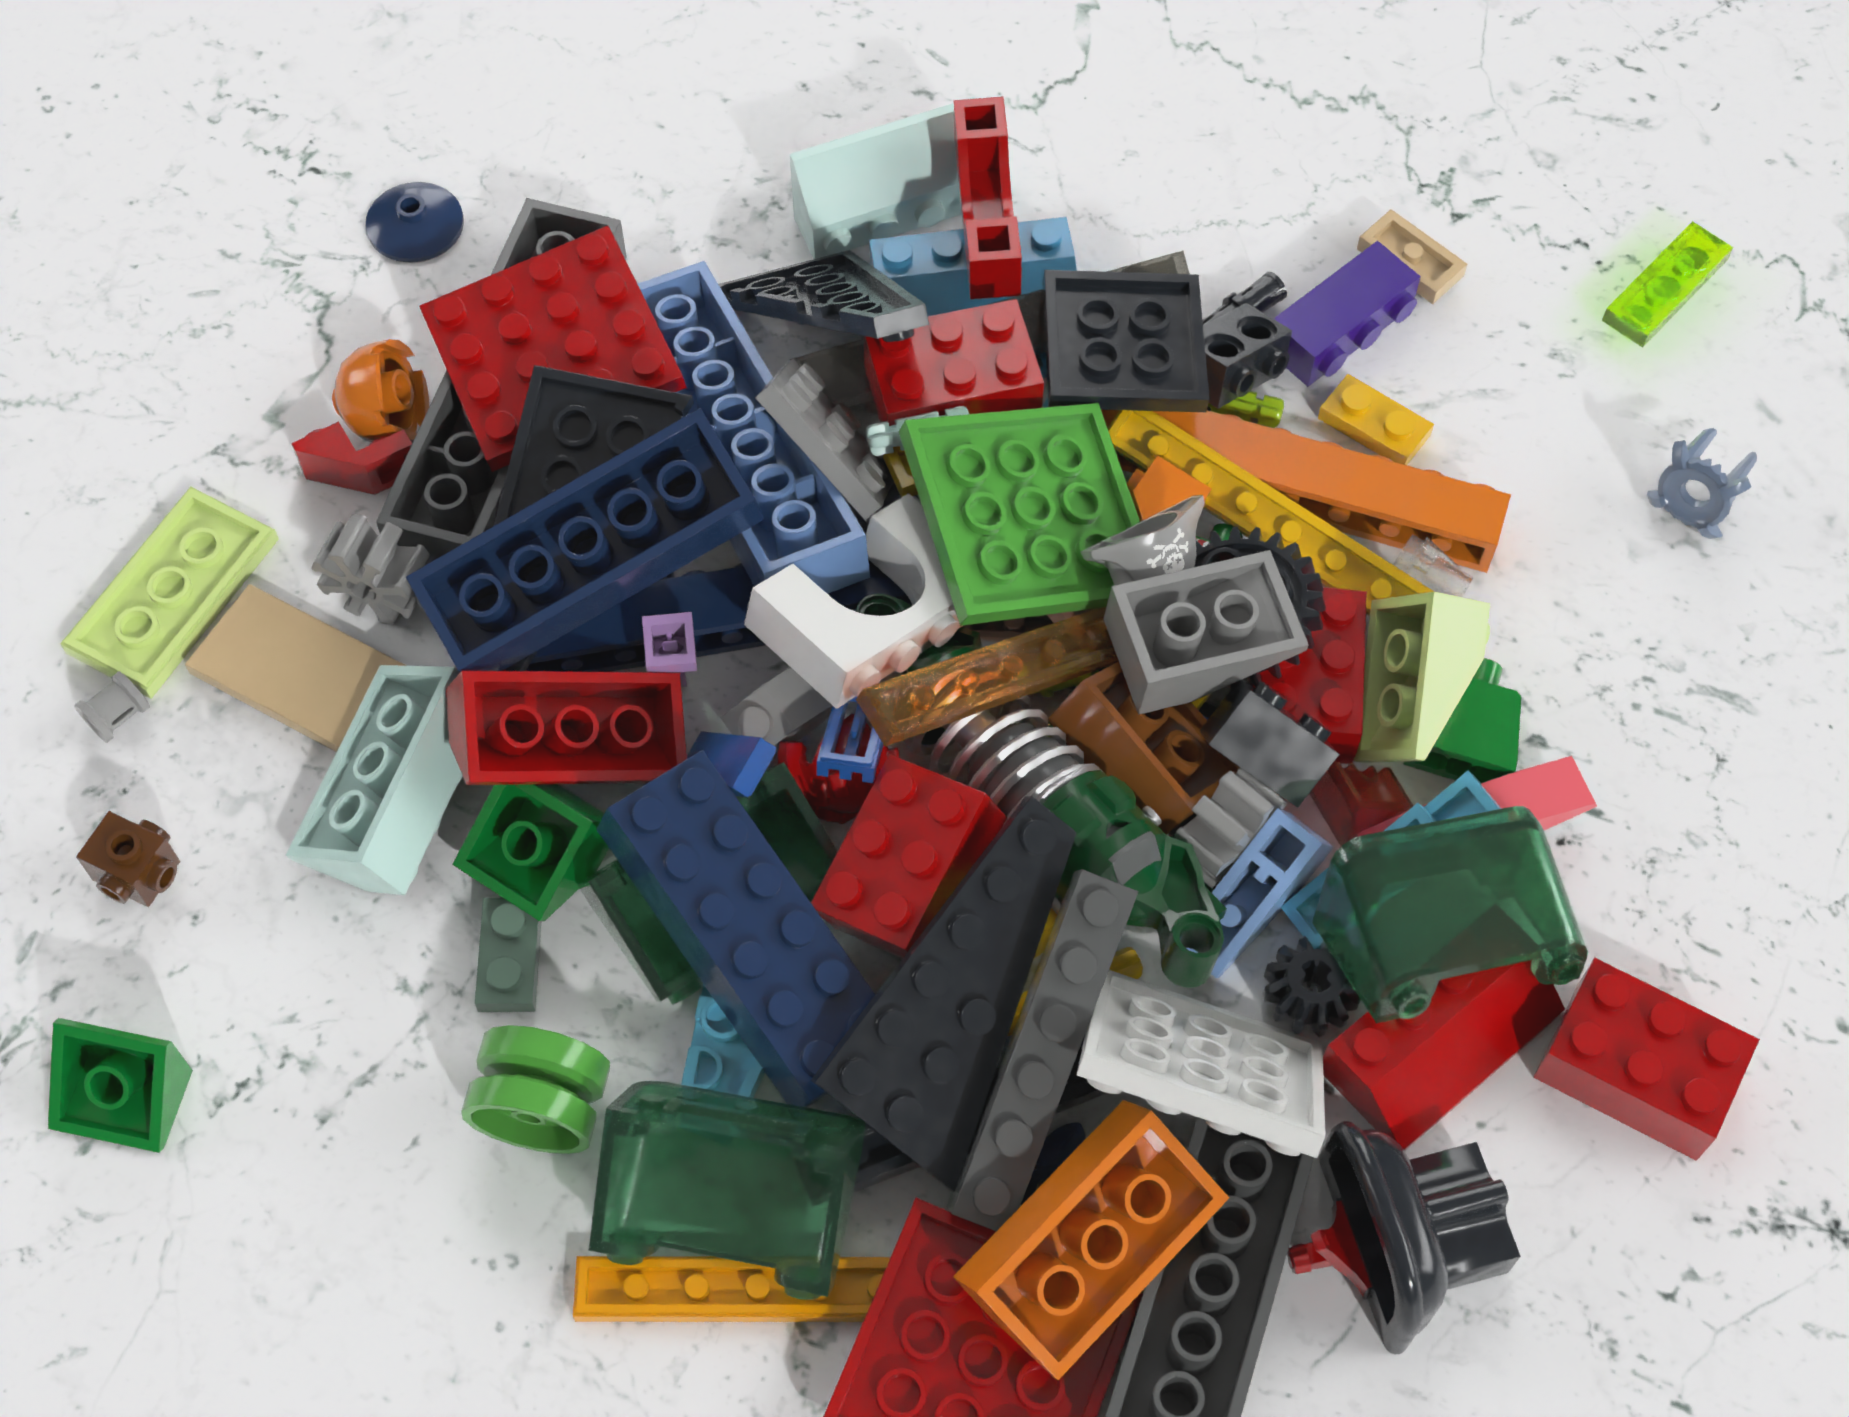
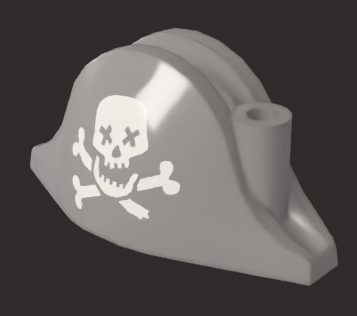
[1081,495,1205,585]

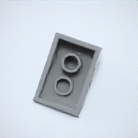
[1103,550,1309,715]

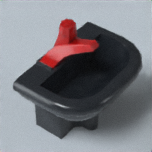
[1287,1121,1521,1355]

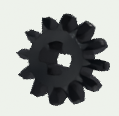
[1263,936,1362,1038]

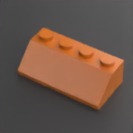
[953,1100,1229,1380]

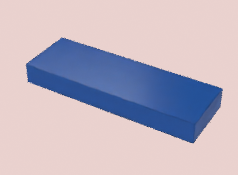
[687,731,776,798]

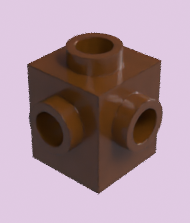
[76,811,181,908]

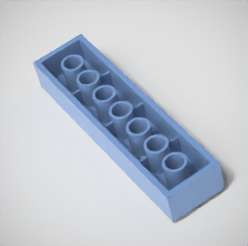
[638,261,870,594]

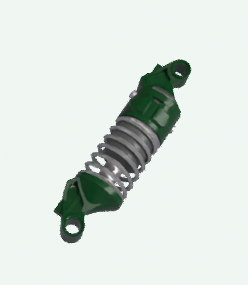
[856,594,1227,988]

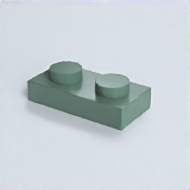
[474,897,542,1012]

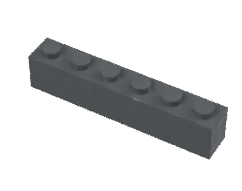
[947,869,1139,1231]

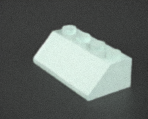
[790,97,975,259]
[285,665,463,895]

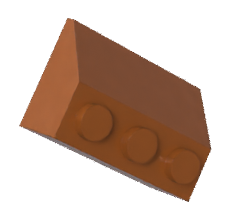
[1048,661,1240,837]

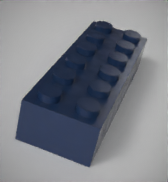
[406,408,764,672]
[596,750,875,1116]

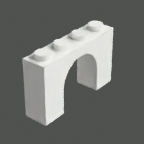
[744,493,963,709]

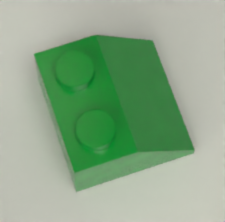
[452,784,609,921]

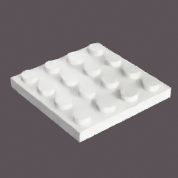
[1077,970,1326,1158]

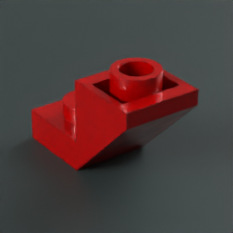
[291,421,412,495]

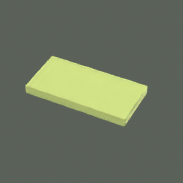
[60,486,279,699]

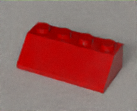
[446,671,687,785]
[1323,905,1565,1151]

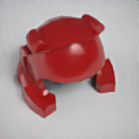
[778,713,900,825]

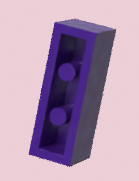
[1273,240,1421,387]

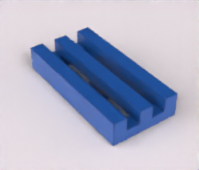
[817,690,893,783]

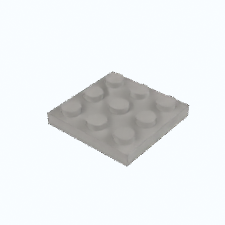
[755,359,894,521]

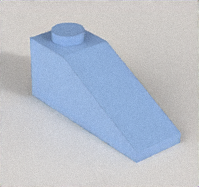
[1187,808,1334,978]

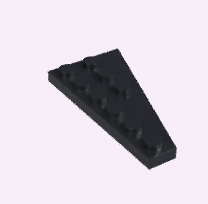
[718,250,929,342]

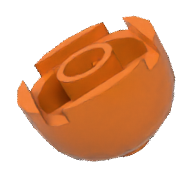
[332,339,429,442]

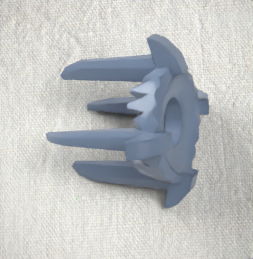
[1647,428,1757,539]

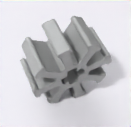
[311,514,430,624]
[1174,767,1287,890]

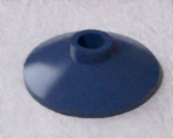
[365,182,464,263]

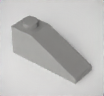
[720,667,850,761]

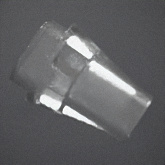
[1393,534,1474,597]

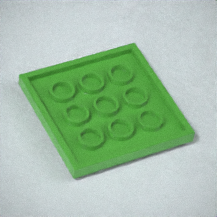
[898,403,1140,626]

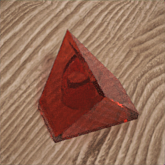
[1309,761,1414,848]

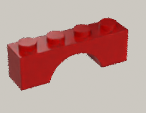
[953,96,1022,300]

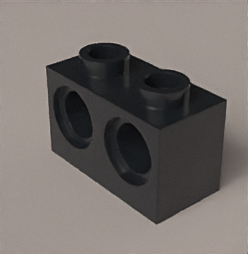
[1203,303,1292,409]

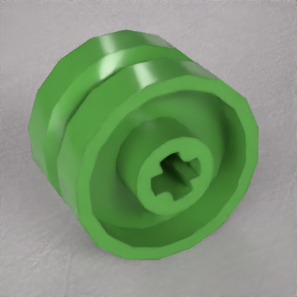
[461,1025,610,1154]

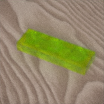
[1602,221,1734,348]

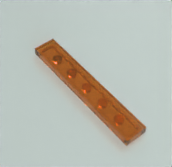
[856,607,1119,747]

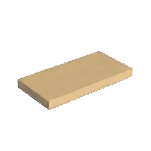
[185,584,407,752]

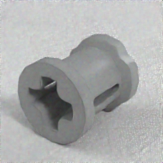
[74,671,150,743]

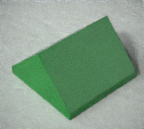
[48,1018,193,1153]

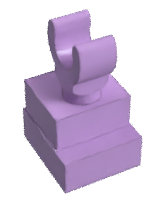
[642,612,697,687]

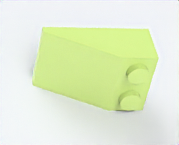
[1354,592,1490,763]

